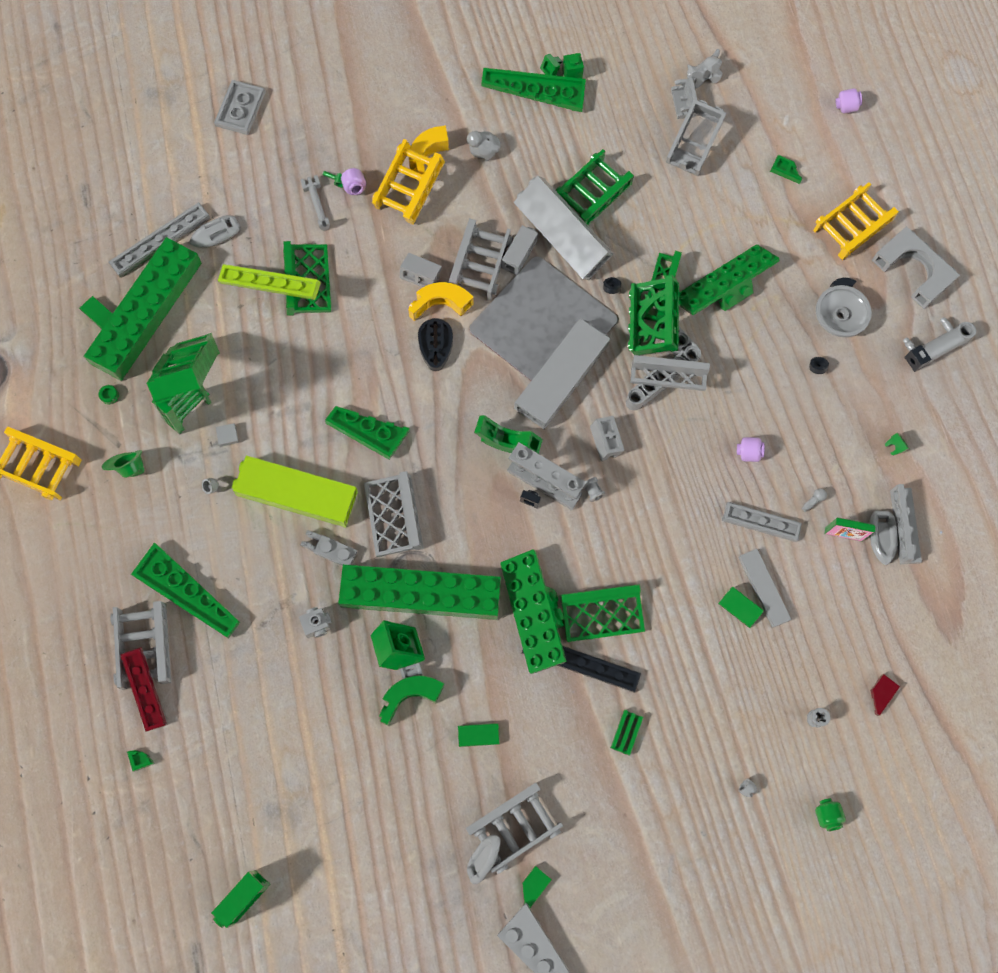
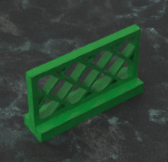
[283,241,331,316]
[560,585,645,642]

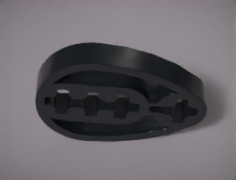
[418,318,453,371]

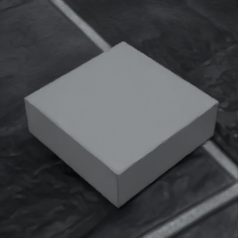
[216,423,239,447]

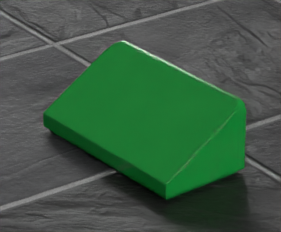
[718,587,764,628]

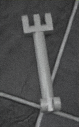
[300,175,330,231]

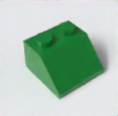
[371,620,425,670]

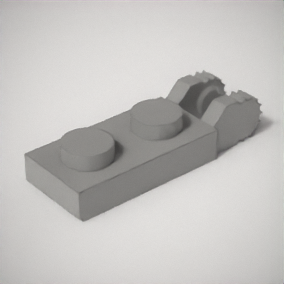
[300,530,358,566]

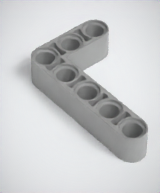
[626,323,701,411]

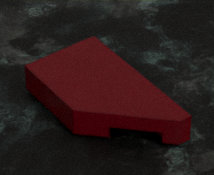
[870,674,900,716]

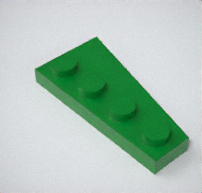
[325,406,410,460]

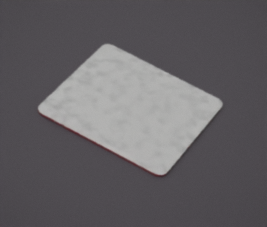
[469,257,617,381]

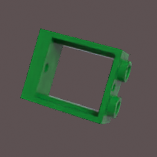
[211,870,271,928]

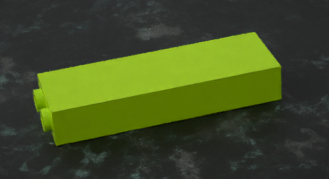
[232,455,358,528]

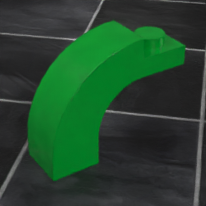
[474,415,543,454]
[379,676,445,726]

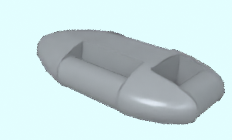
[190,215,240,247]
[869,511,898,565]
[467,835,500,884]

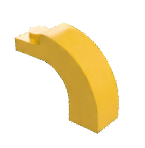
[409,125,449,174]
[408,282,474,321]

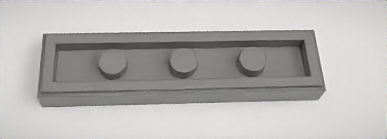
[722,502,802,542]
[738,549,792,628]

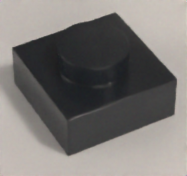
[520,490,541,509]

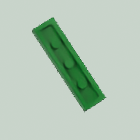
[644,250,682,322]

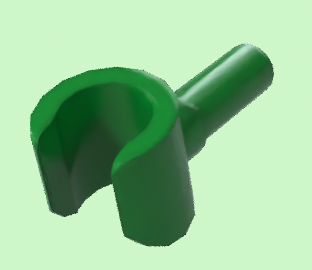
[323,171,343,188]

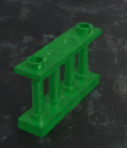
[556,149,634,225]
[152,384,211,435]

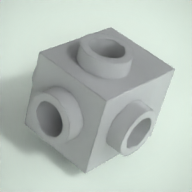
[299,607,332,638]

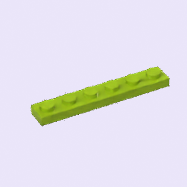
[218,264,321,300]

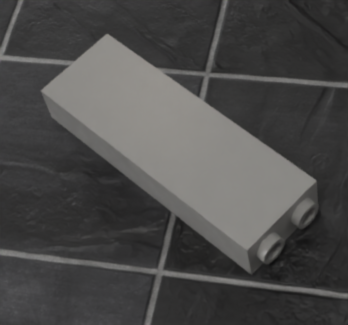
[514,176,613,280]
[514,318,610,430]

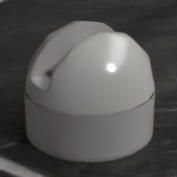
[202,478,219,494]
[738,778,757,797]

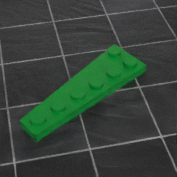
[481,68,586,112]
[131,543,240,639]

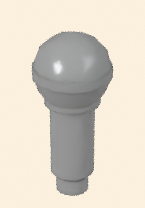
[802,488,827,512]

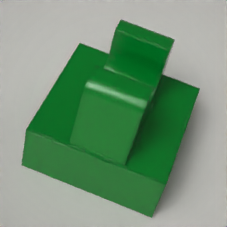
[540,54,563,76]
[885,433,910,456]

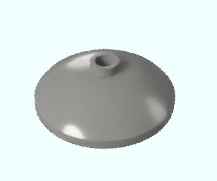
[816,285,872,337]

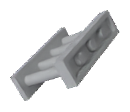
[449,218,513,301]
[507,442,586,510]
[110,601,171,690]
[466,783,563,874]

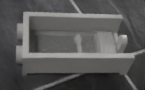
[666,99,726,176]

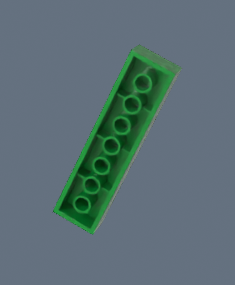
[84,237,202,381]
[338,564,501,620]

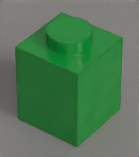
[562,53,584,79]

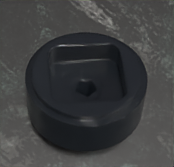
[603,277,622,294]
[809,357,829,374]

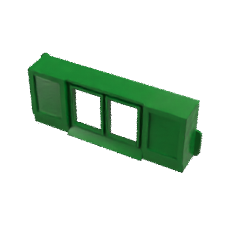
[146,333,220,404]

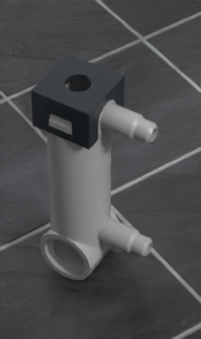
[903,317,976,372]

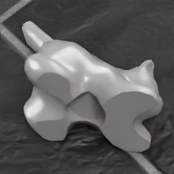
[687,49,722,89]

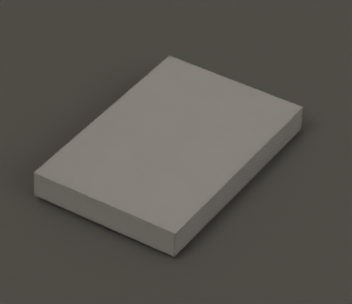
[214,80,266,135]

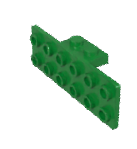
[679,245,780,315]
[500,549,566,674]

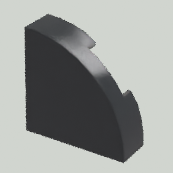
[830,277,857,287]

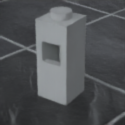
[502,225,538,275]

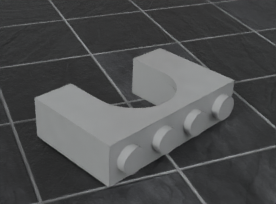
[872,226,960,309]

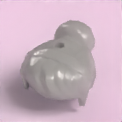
[467,131,501,161]

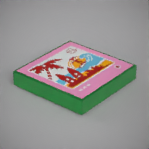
[824,517,875,541]

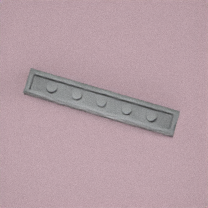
[109,202,210,278]

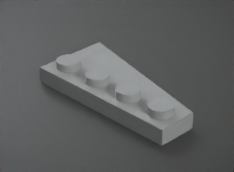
[497,903,570,973]

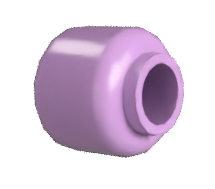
[835,88,862,114]
[341,168,366,195]
[737,437,765,462]

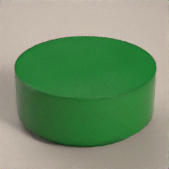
[98,385,119,405]

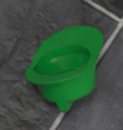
[102,450,145,478]

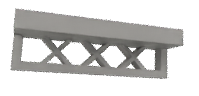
[630,355,710,391]
[890,484,922,565]

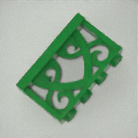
[628,275,679,356]

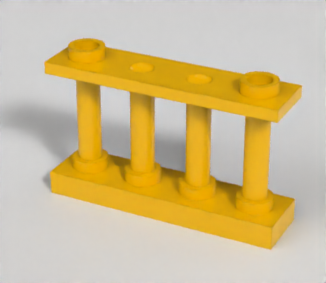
[372,139,445,225]
[813,182,899,261]
[0,426,82,501]

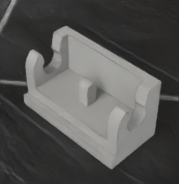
[671,77,698,119]
[400,253,442,287]
[590,416,625,461]

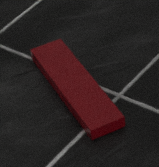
[120,647,167,732]

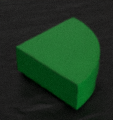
[127,750,154,772]

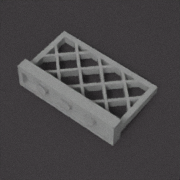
[364,471,424,557]

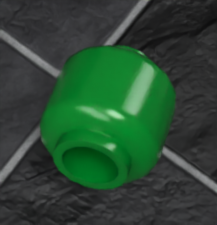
[815,798,846,832]

